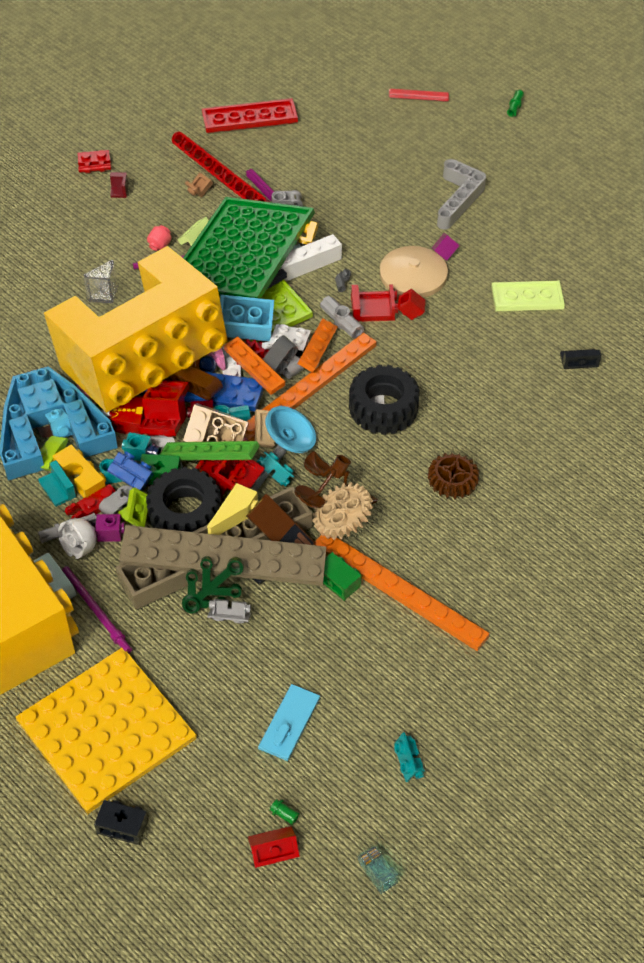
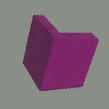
[432,233,460,260]

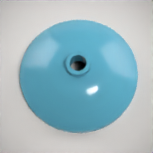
[265,406,316,453]

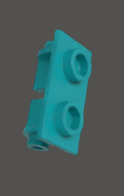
[257,452,294,487]
[394,732,425,782]

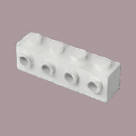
[279,234,342,281]

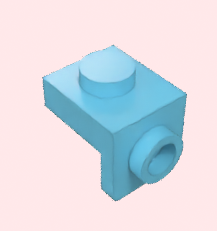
[45,408,72,438]

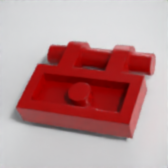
[77,150,111,174]

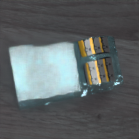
[357,846,398,894]

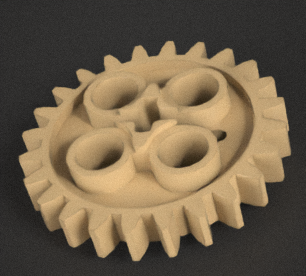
[312,482,373,540]

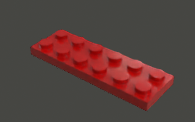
[202,98,298,133]

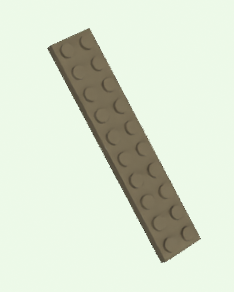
[119,525,326,586]

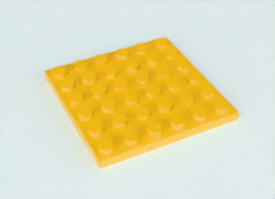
[15,648,197,814]

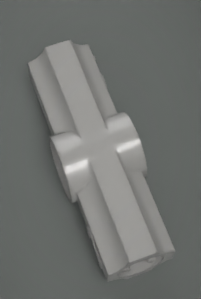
[320,296,364,339]

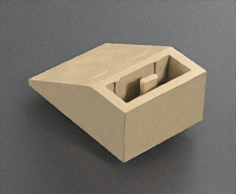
[183,403,248,442]

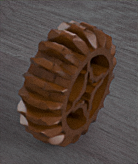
[427,452,479,500]

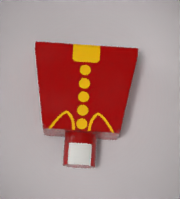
[102,397,145,435]

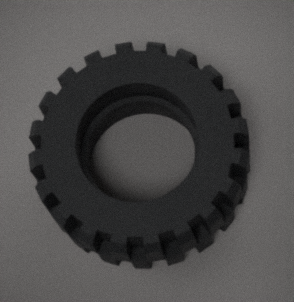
[349,365,420,435]
[146,467,222,532]

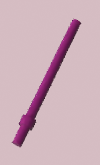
[62,566,132,654]

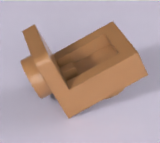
[185,173,213,198]

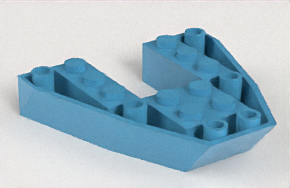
[0,366,118,480]

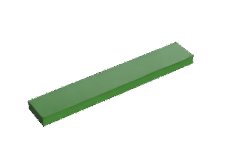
[159,441,260,460]

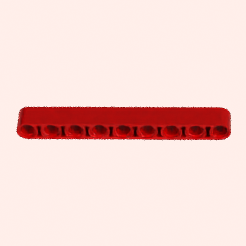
[172,131,272,203]

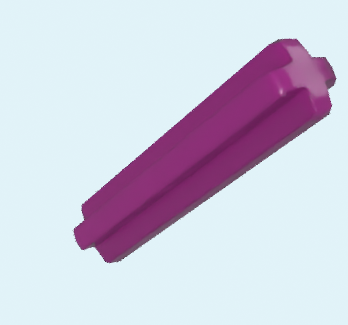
[246,168,275,201]

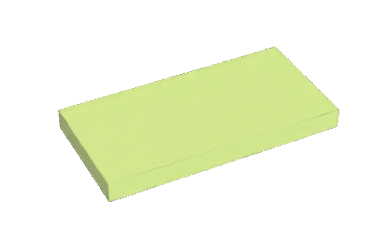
[491,281,565,311]

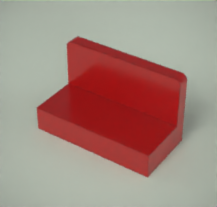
[247,826,300,868]

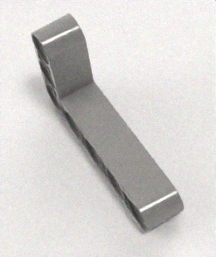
[437,159,486,229]

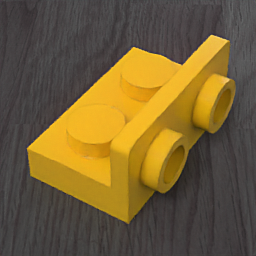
[298,221,319,245]

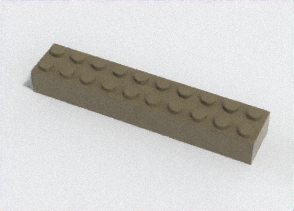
[116,486,312,610]

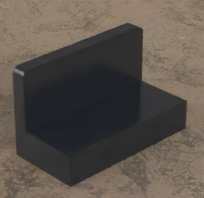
[560,349,601,369]

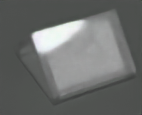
[83,260,118,303]

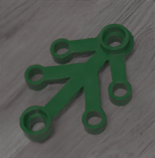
[182,556,244,614]

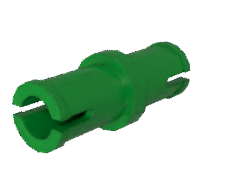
[507,90,524,117]

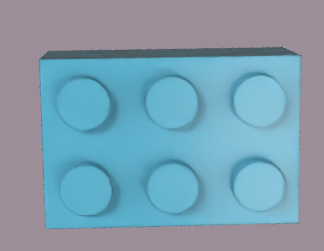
[220,295,274,341]

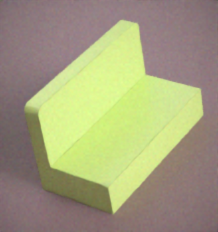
[177,217,209,246]

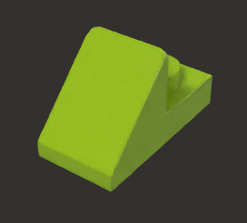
[118,487,148,527]

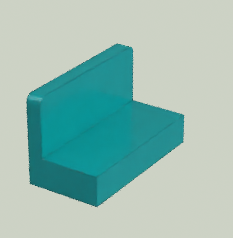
[38,460,76,507]

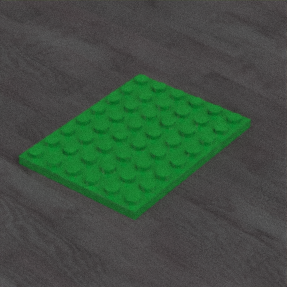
[183,197,315,299]

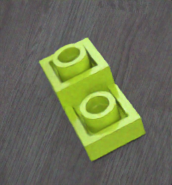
[40,436,69,471]

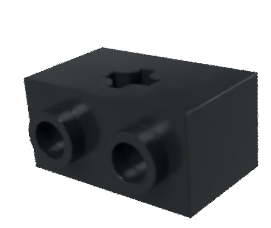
[94,800,148,845]

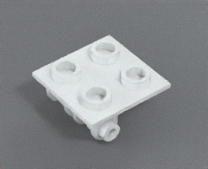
[269,324,311,351]

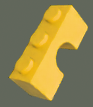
[52,445,106,498]

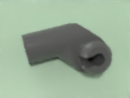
[335,269,351,292]

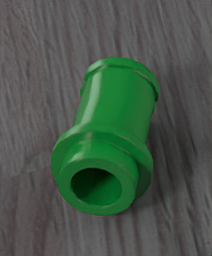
[270,799,300,825]

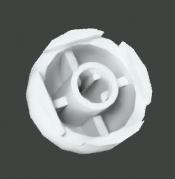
[58,518,96,559]

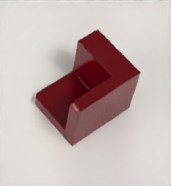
[110,172,128,198]

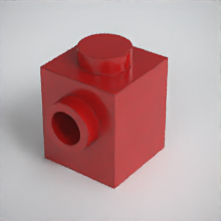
[398,288,425,320]

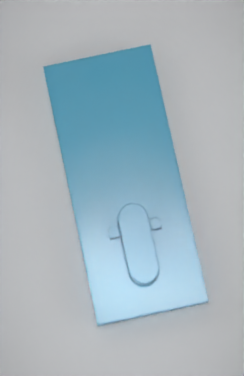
[258,684,320,761]

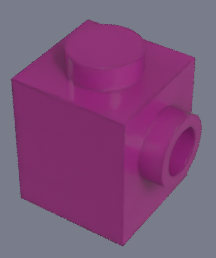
[95,514,125,542]

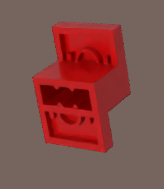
[139,381,189,437]
[195,460,265,497]

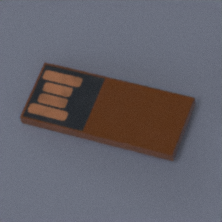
[246,494,315,545]

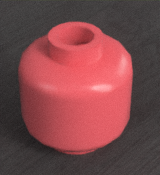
[147,225,172,251]

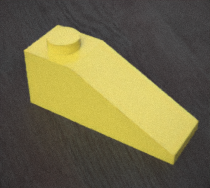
[207,483,259,535]

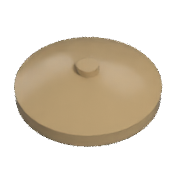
[380,246,448,298]

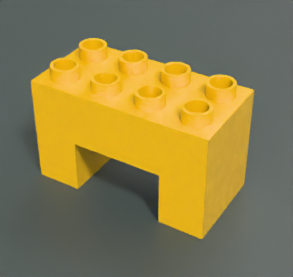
[44,246,228,413]
[0,504,79,695]

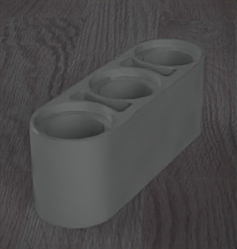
[263,335,298,376]

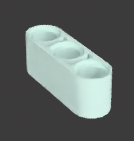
[33,553,76,599]

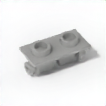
[207,599,251,623]

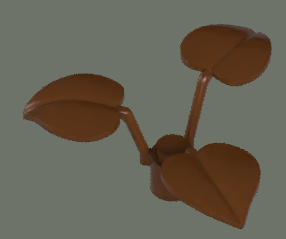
[294,451,379,508]

